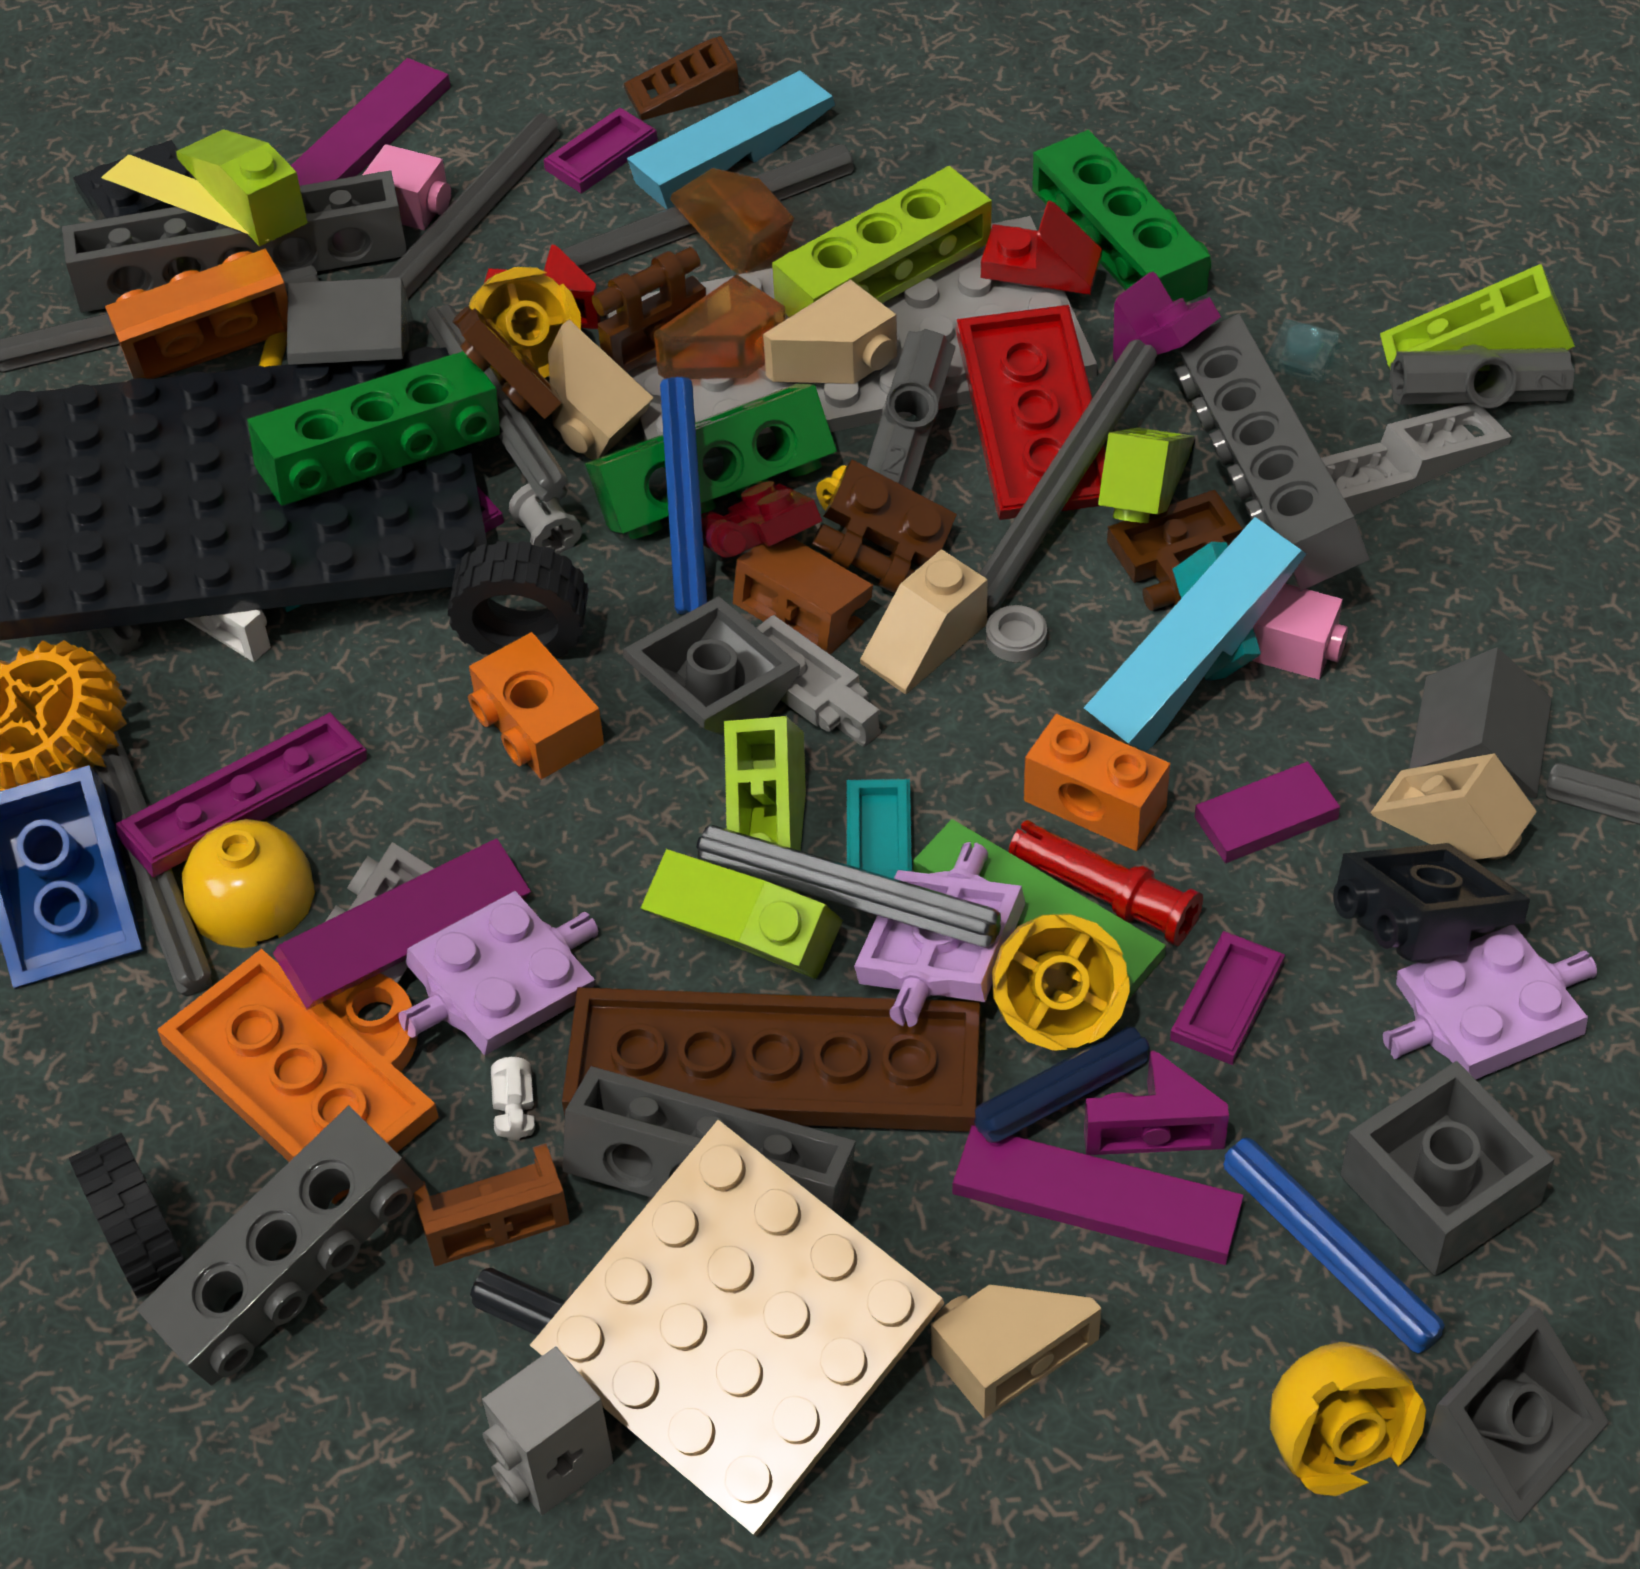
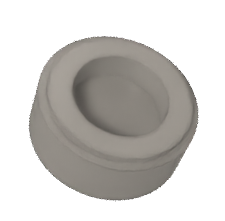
[986,605,1047,662]

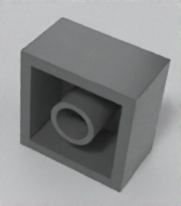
[1340,1061,1555,1276]

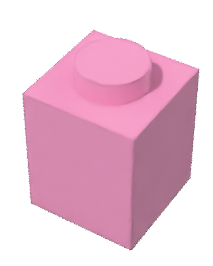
[362,144,451,231]
[1252,583,1348,680]

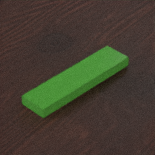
[913,819,1166,1001]

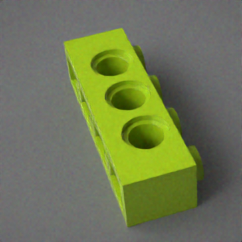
[772,166,992,318]

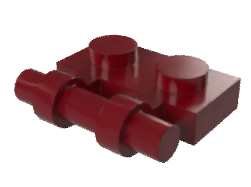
[701,481,822,558]

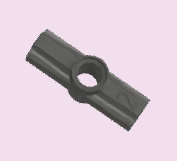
[866,329,956,490]
[1389,344,1575,408]

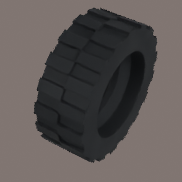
[447,540,589,658]
[69,1132,185,1299]

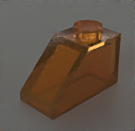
[670,168,795,274]
[654,274,786,379]

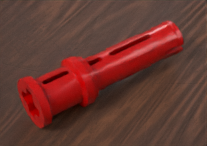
[1009,820,1203,947]

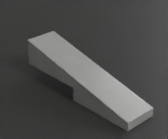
[1321,403,1512,515]

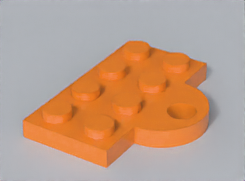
[157,948,439,1204]

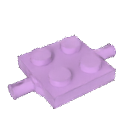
[854,842,1025,1027]
[398,891,598,1055]
[1383,925,1597,1079]

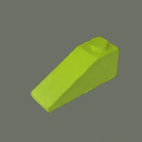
[176,129,308,247]
[1380,264,1575,371]
[1098,428,1195,523]
[724,716,806,893]
[641,849,843,979]

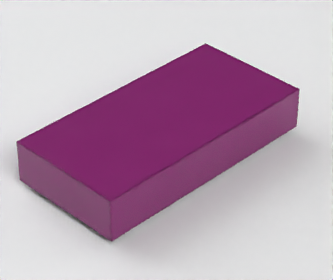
[543,108,658,194]
[1194,761,1340,864]
[1170,931,1285,1065]

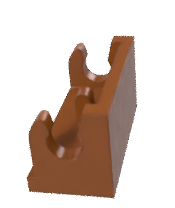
[733,536,873,655]
[413,1143,570,1266]

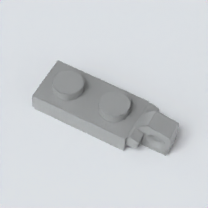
[756,615,881,748]

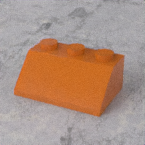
[105,248,288,379]

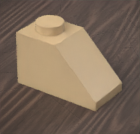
[763,279,897,384]
[548,320,654,460]
[860,549,988,694]
[1370,753,1537,860]
[931,1285,1101,1419]

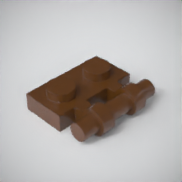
[592,246,709,372]
[452,306,562,419]
[812,459,957,594]
[1107,489,1243,611]

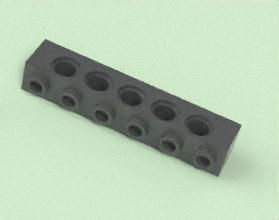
[62,170,407,312]
[1175,313,1370,591]

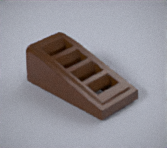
[624,36,739,121]

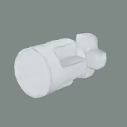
[491,1057,535,1141]

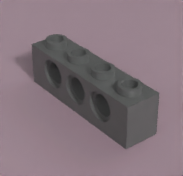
[562,1066,856,1217]
[136,1105,424,1386]

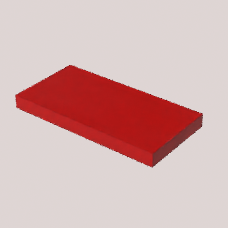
[956,305,1106,520]

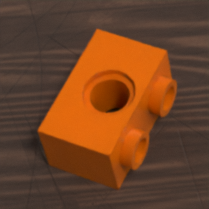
[468,632,604,780]
[1024,714,1170,851]

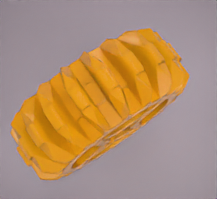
[0,640,127,791]

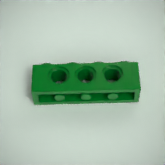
[1032,129,1212,302]
[247,351,500,506]
[585,384,837,539]

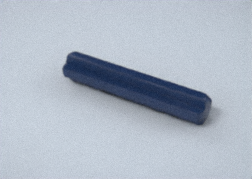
[974,1027,1150,1143]

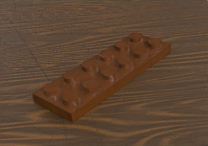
[562,987,980,1132]

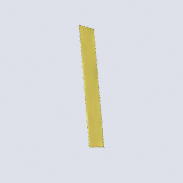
[101,154,270,242]

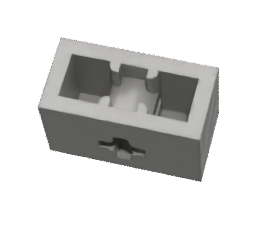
[482,1346,614,1516]

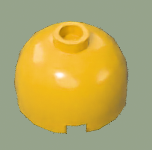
[465,267,581,378]
[182,819,315,948]
[992,913,1130,1050]
[1270,1342,1426,1496]

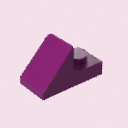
[1113,272,1221,362]
[1084,1051,1229,1155]

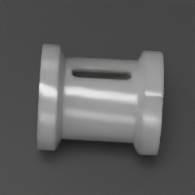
[509,483,582,554]

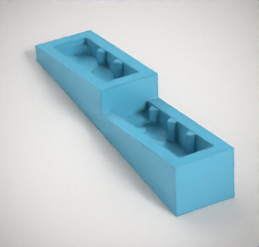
[627,70,835,209]
[1084,517,1307,751]

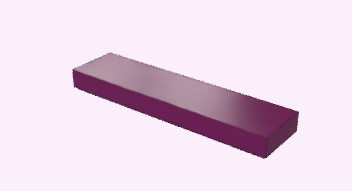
[291,58,451,186]
[116,712,367,878]
[273,838,531,1010]
[952,1125,1244,1265]

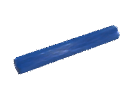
[660,377,707,615]
[1223,1137,1445,1354]

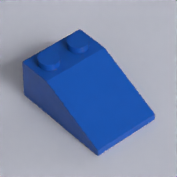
[0,765,144,989]

